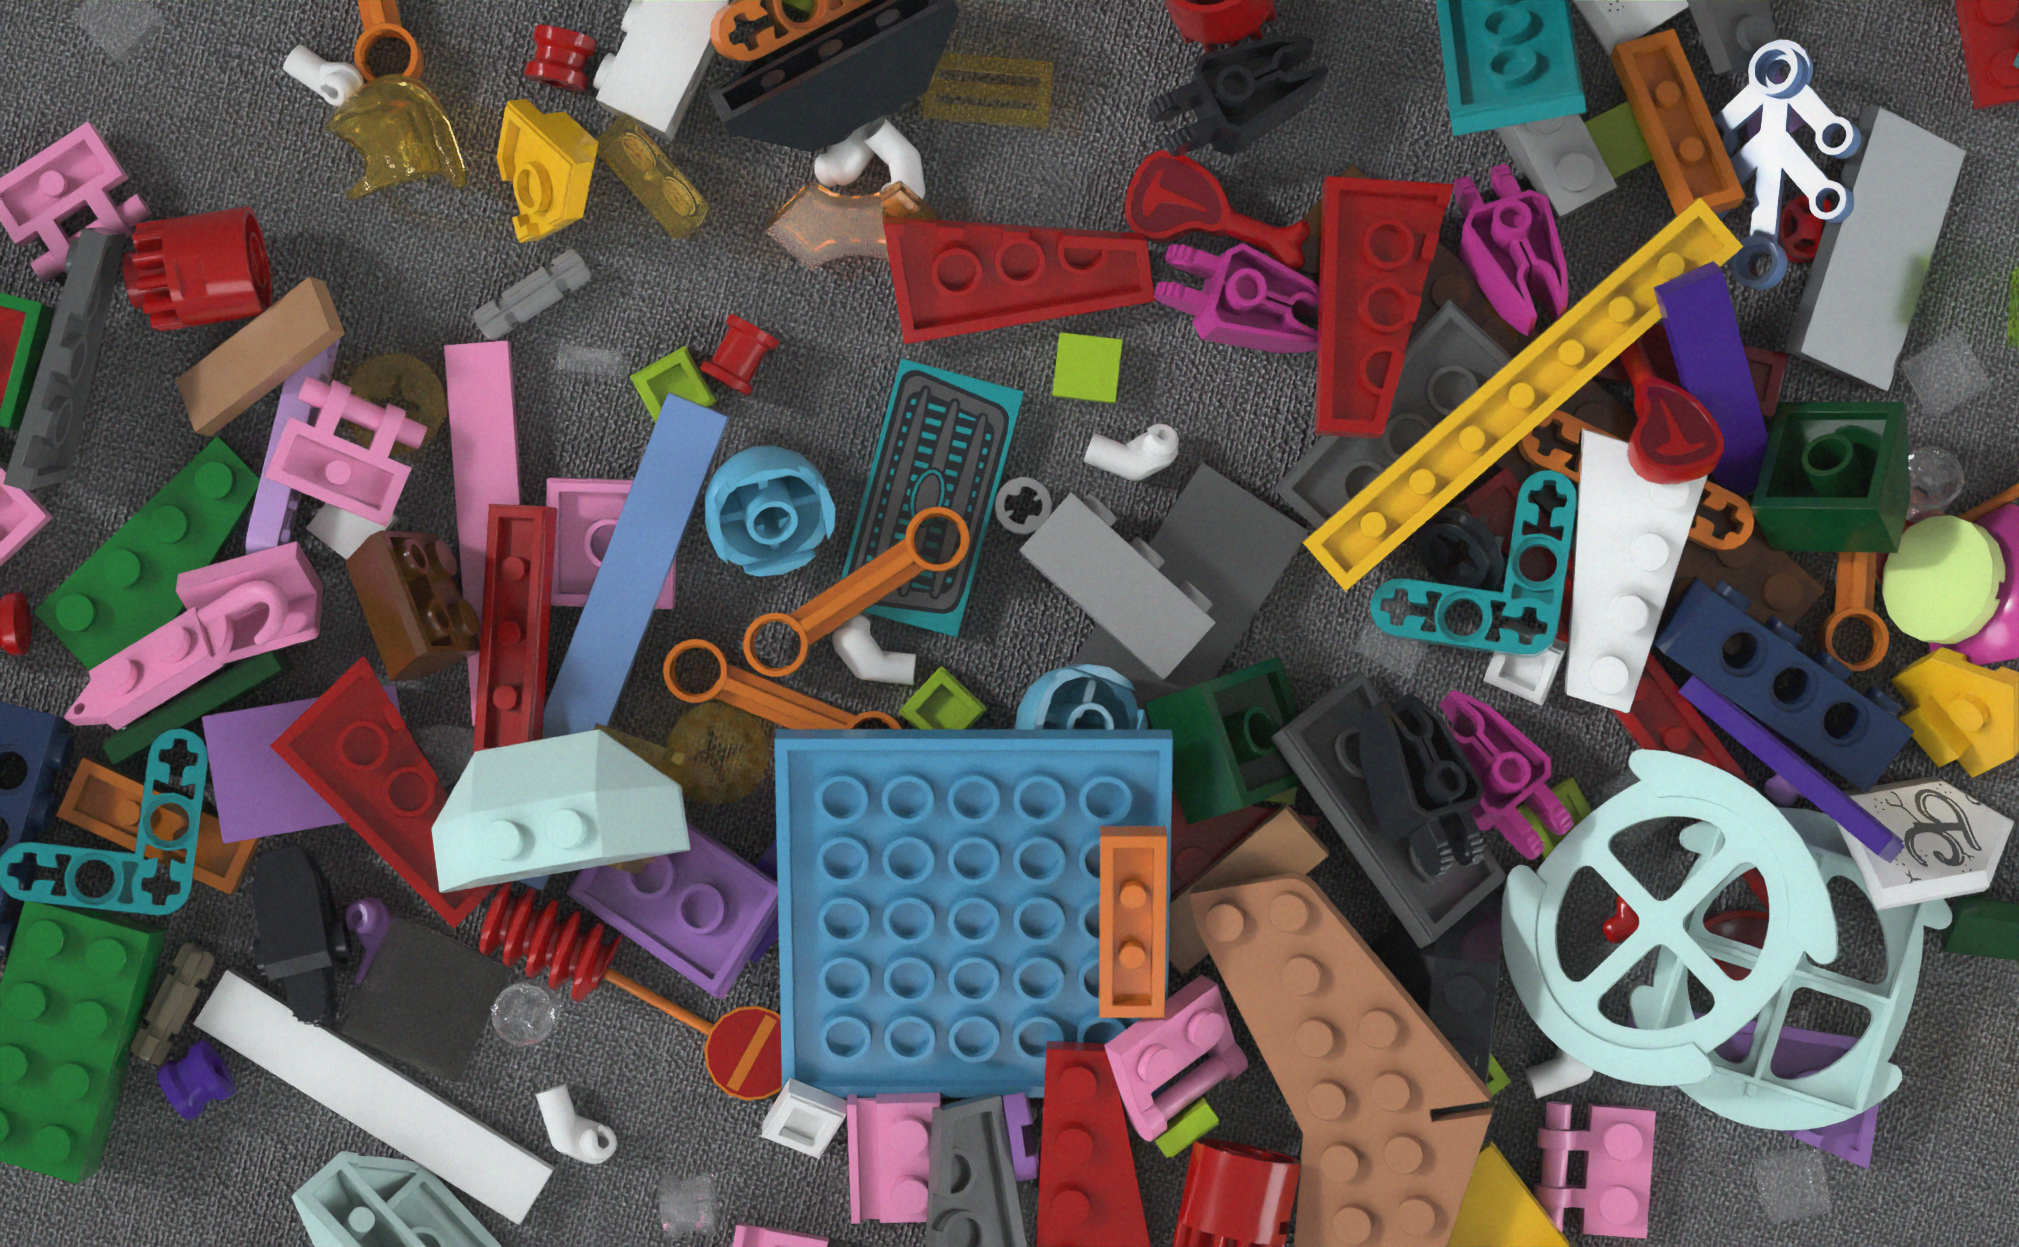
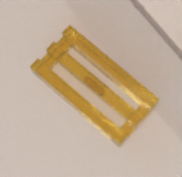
[922,53,1053,129]

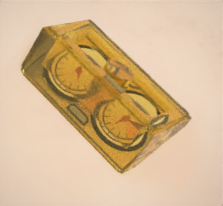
[596,114,710,239]

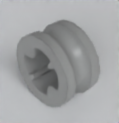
[995,477,1052,535]

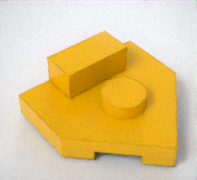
[496,99,599,243]
[1890,647,2019,778]

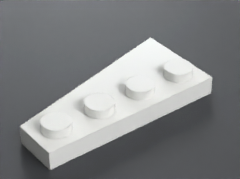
[1565,428,1707,714]

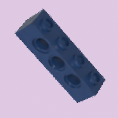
[1653,576,1914,793]
[0,701,74,963]

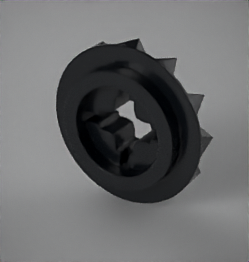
[1415,502,1509,591]

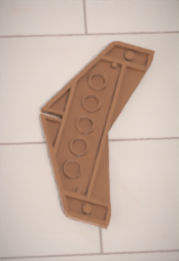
[1189,873,1495,1247]

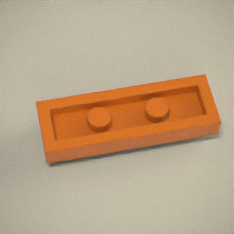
[1610,29,1746,216]
[56,757,262,895]
[1099,826,1167,1018]

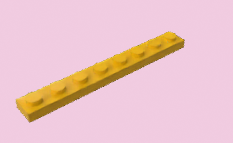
[1302,198,1743,591]

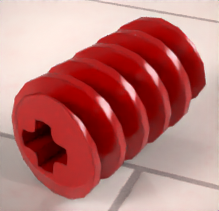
[479,881,624,1002]

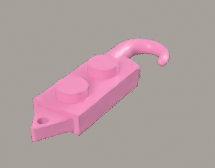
[64,580,288,730]

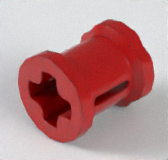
[699,314,780,397]

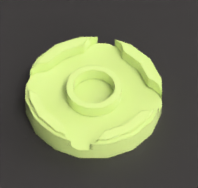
[1882,515,2006,644]

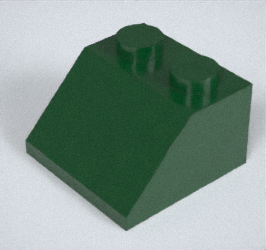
[1751,402,1910,553]
[1145,656,1303,825]

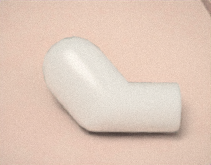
[283,44,364,107]
[862,117,926,215]
[814,122,875,187]
[1083,423,1179,481]
[832,614,916,685]
[1525,1047,1594,1099]
[535,1084,617,1164]

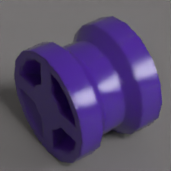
[156,1039,236,1121]

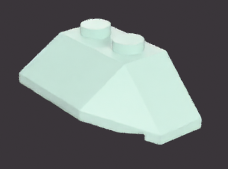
[431,729,690,893]
[291,1151,502,1247]

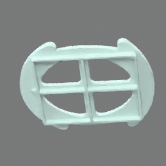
[1501,749,1838,1086]
[1629,807,1953,1131]

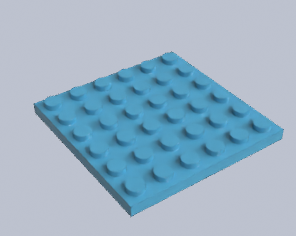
[775,729,1173,1098]

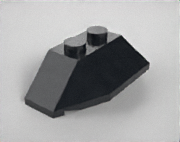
[708,0,959,153]
[1369,894,1503,1115]

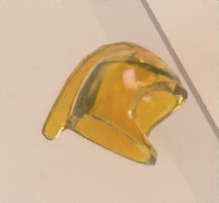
[324,73,467,201]

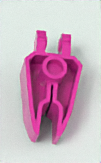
[1453,164,1569,336]
[1154,243,1319,353]
[1439,690,1574,860]

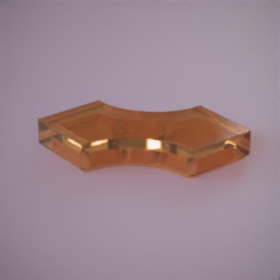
[765,180,944,272]

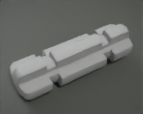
[473,249,592,341]

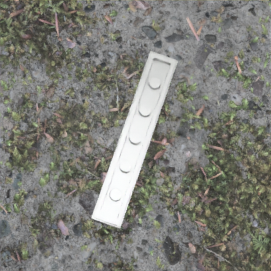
[193,968,555,1225]

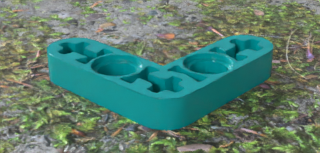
[1370,470,1577,658]
[0,729,208,915]

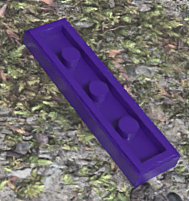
[1653,261,1769,496]
[1679,675,1905,863]

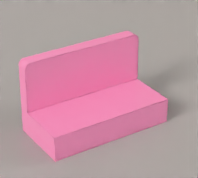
[176,541,323,664]

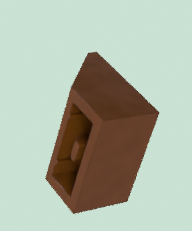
[345,530,480,681]

